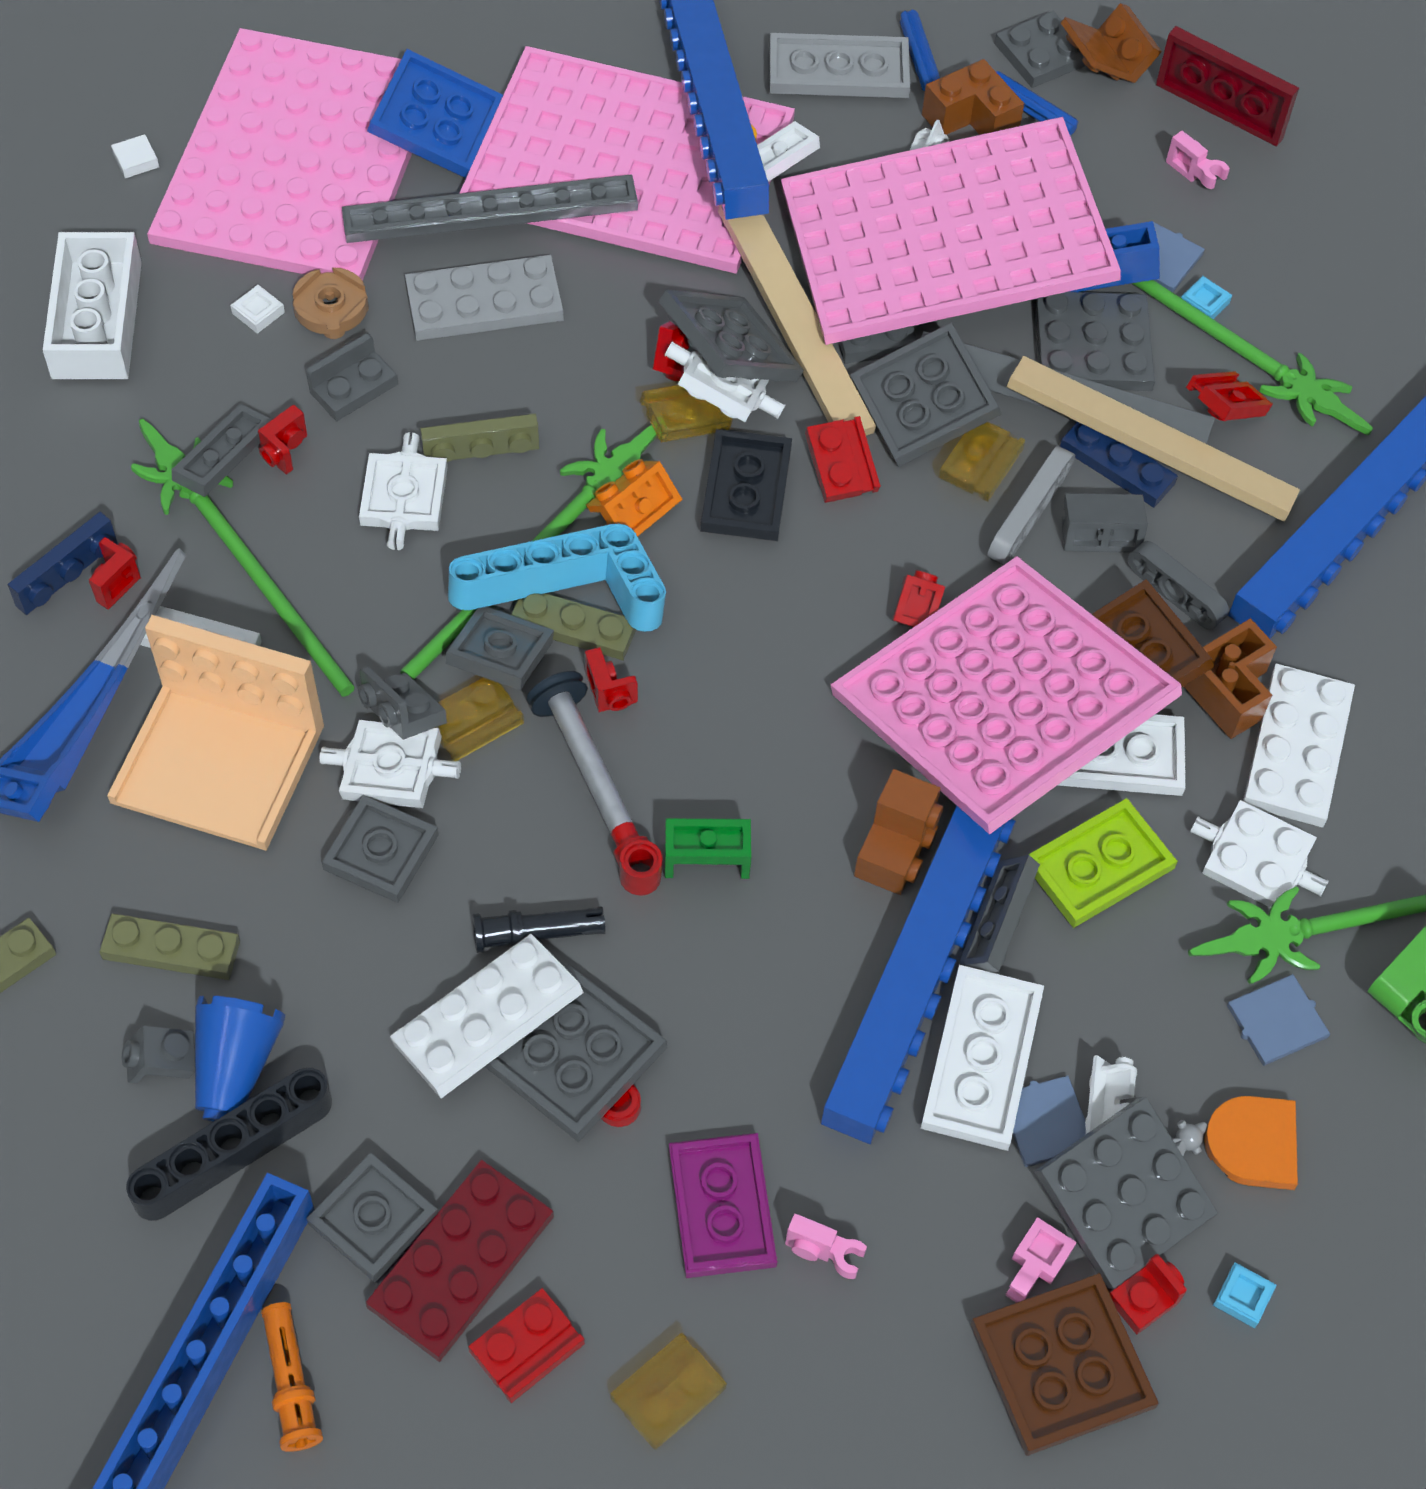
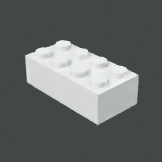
[43,232,142,379]

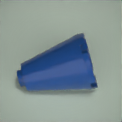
[195,996,285,1122]

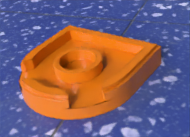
[1204,1096,1298,1190]

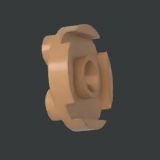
[293,268,369,339]

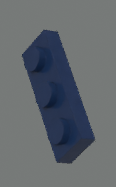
[1060,422,1178,508]
[7,512,118,615]

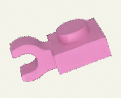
[1166,131,1230,190]
[785,1213,867,1279]
[1005,1217,1077,1303]

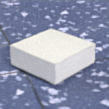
[111,134,159,178]
[230,285,285,334]

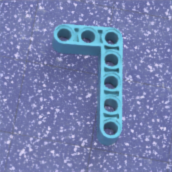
[448,524,666,632]

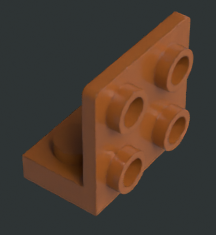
[1061,3,1162,83]

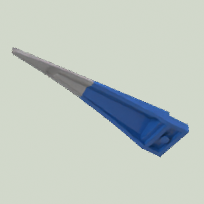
[0,548,186,822]

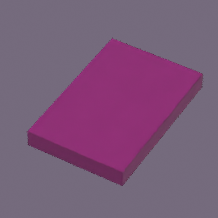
[668,1133,777,1278]

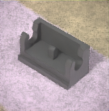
[1062,493,1148,552]

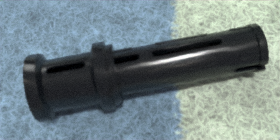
[473,906,605,953]

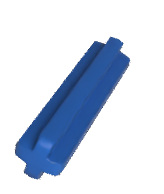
[900,9,940,92]
[996,71,1078,136]

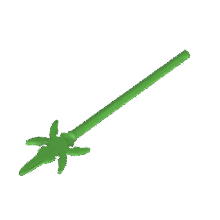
[1132,280,1373,435]
[131,419,355,697]
[400,420,663,680]
[1188,887,1426,984]

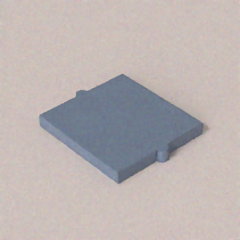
[1153,222,1205,292]
[1227,974,1330,1066]
[1013,1076,1086,1167]

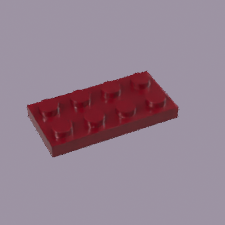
[1156,26,1299,147]
[365,1160,554,1362]

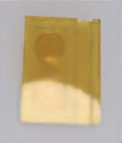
[640,385,733,443]
[939,422,1025,502]
[435,677,524,761]
[610,1333,727,1450]

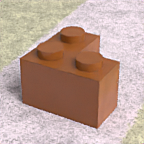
[922,59,1024,135]
[1184,618,1277,739]
[854,769,943,895]

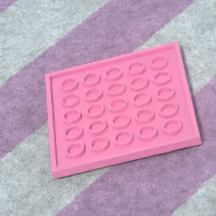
[831,556,1182,835]

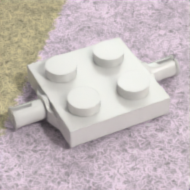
[664,341,785,422]
[359,432,448,550]
[320,720,461,808]
[1190,800,1329,908]

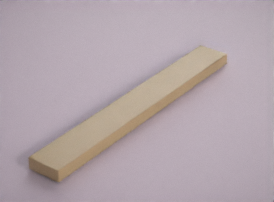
[718,205,876,436]
[1007,356,1300,522]

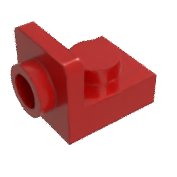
[653,321,690,381]
[258,404,307,475]
[88,537,141,610]
[892,570,946,627]
[585,647,638,712]
[1109,1254,1187,1335]

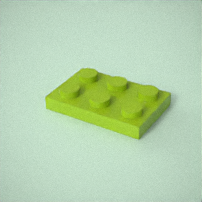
[1028,798,1178,928]

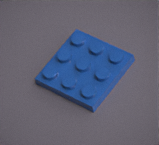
[367,49,503,178]

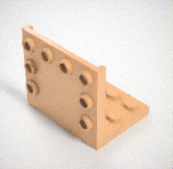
[107,615,324,851]

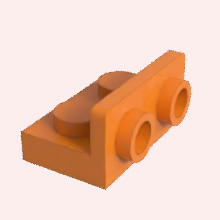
[586,459,683,537]

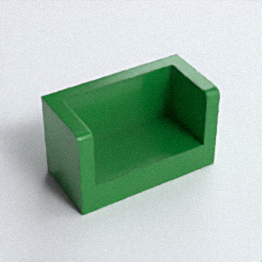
[665,818,751,879]

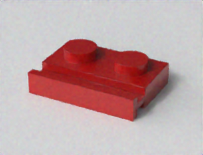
[1186,371,1273,421]
[805,416,880,503]
[468,1288,585,1403]

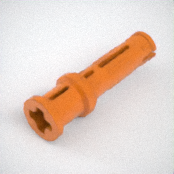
[261,1302,323,1452]

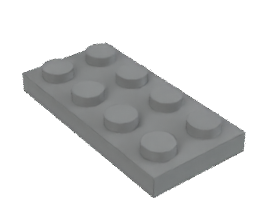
[769,33,910,98]
[405,255,564,341]

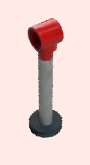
[526,671,663,896]

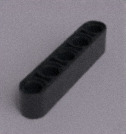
[126,1068,332,1221]

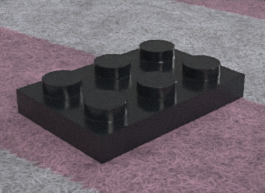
[700,429,792,541]

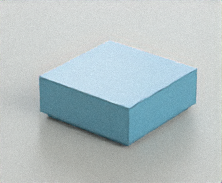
[1181,276,1232,319]
[1213,1263,1276,1329]

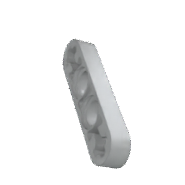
[987,445,1075,565]

